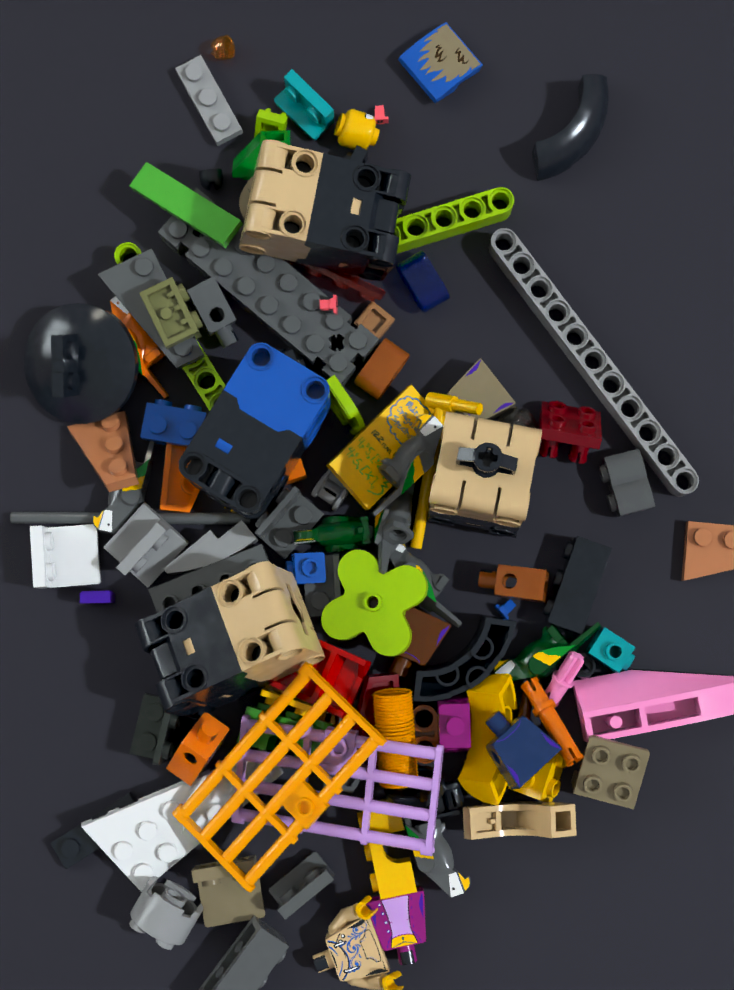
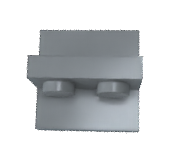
[103,502,190,587]

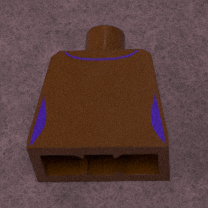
[389,608,451,678]

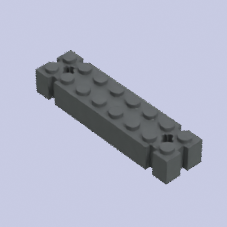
[158,188,379,388]

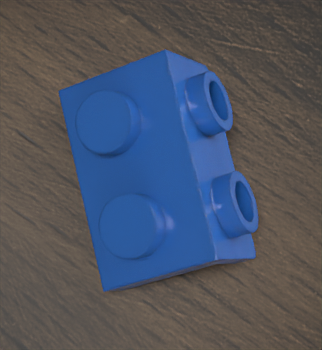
[140,399,207,447]

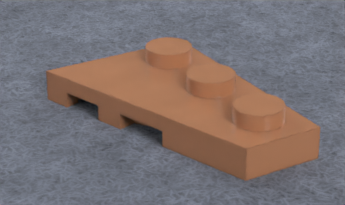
[67,411,139,492]
[681,521,734,581]

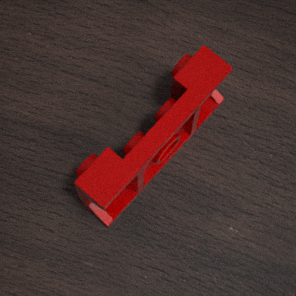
[268,639,372,718]

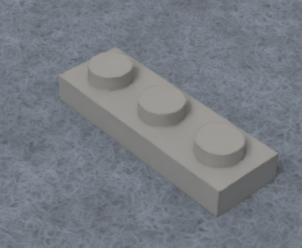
[175,55,243,147]

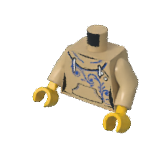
[312,896,404,990]

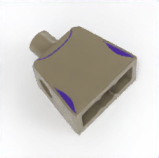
[447,358,516,420]

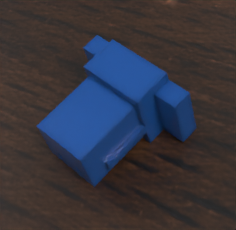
[494,599,517,619]

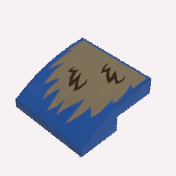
[398,22,483,103]

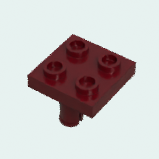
[539,401,602,464]

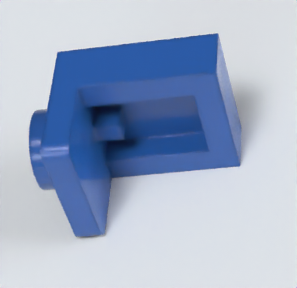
[285,552,326,585]

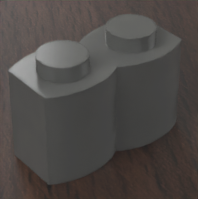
[598,449,655,518]

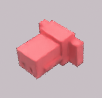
[374,105,389,124]
[320,295,339,315]

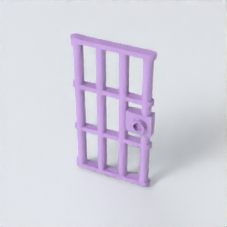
[231,714,444,857]

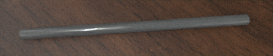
[10,512,251,525]

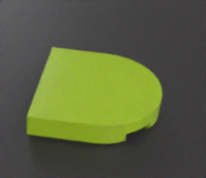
[326,375,365,435]

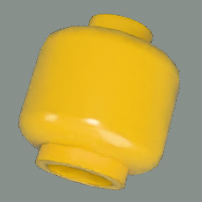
[334,109,380,150]

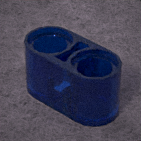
[396,250,450,313]

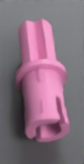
[545,651,584,708]

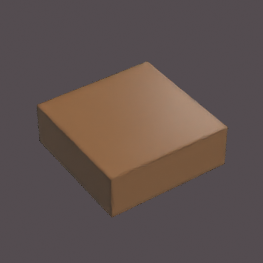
[354,301,395,340]

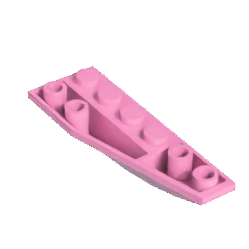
[573,670,734,742]

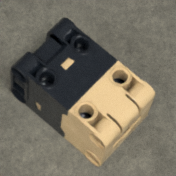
[239,139,411,281]
[135,561,325,718]

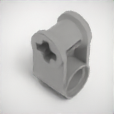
[311,469,349,512]

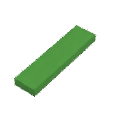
[129,162,243,248]

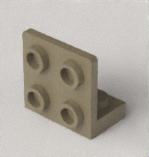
[571,735,650,810]
[191,855,266,928]

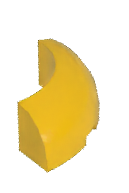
[458,674,517,806]

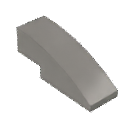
[163,520,259,575]

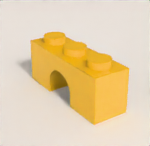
[357,799,417,900]

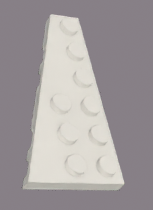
[81,749,284,892]

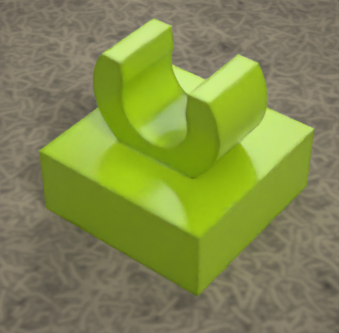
[254,108,288,138]

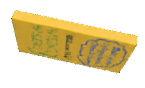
[326,385,434,510]

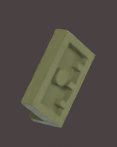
[139,277,203,349]

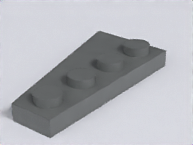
[98,248,205,370]

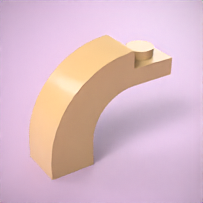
[463,801,577,840]

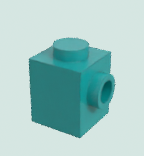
[584,627,636,673]

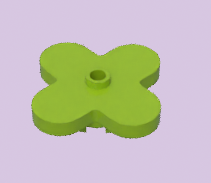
[321,550,428,657]

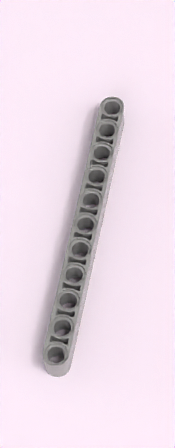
[489,228,699,497]

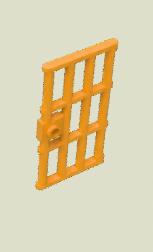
[172,662,387,892]

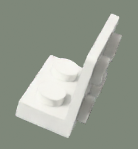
[30,524,101,589]

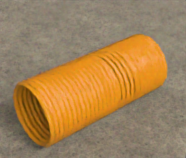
[373,688,418,789]

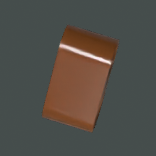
[354,338,410,400]
[411,704,439,764]

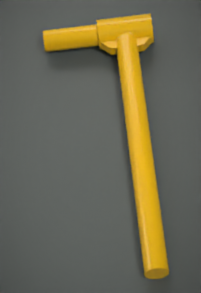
[410,392,483,549]

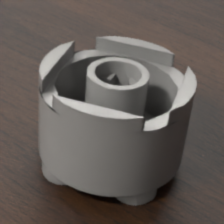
[129,877,203,950]

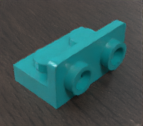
[274,69,335,141]

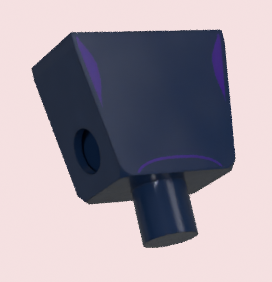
[485,711,562,790]

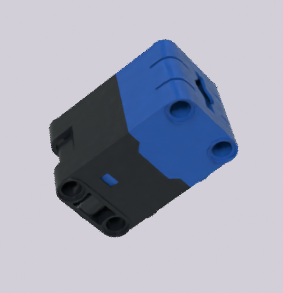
[179,342,331,521]

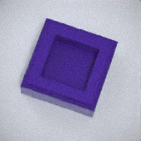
[80,590,115,604]

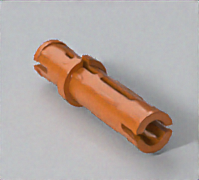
[520,677,584,767]

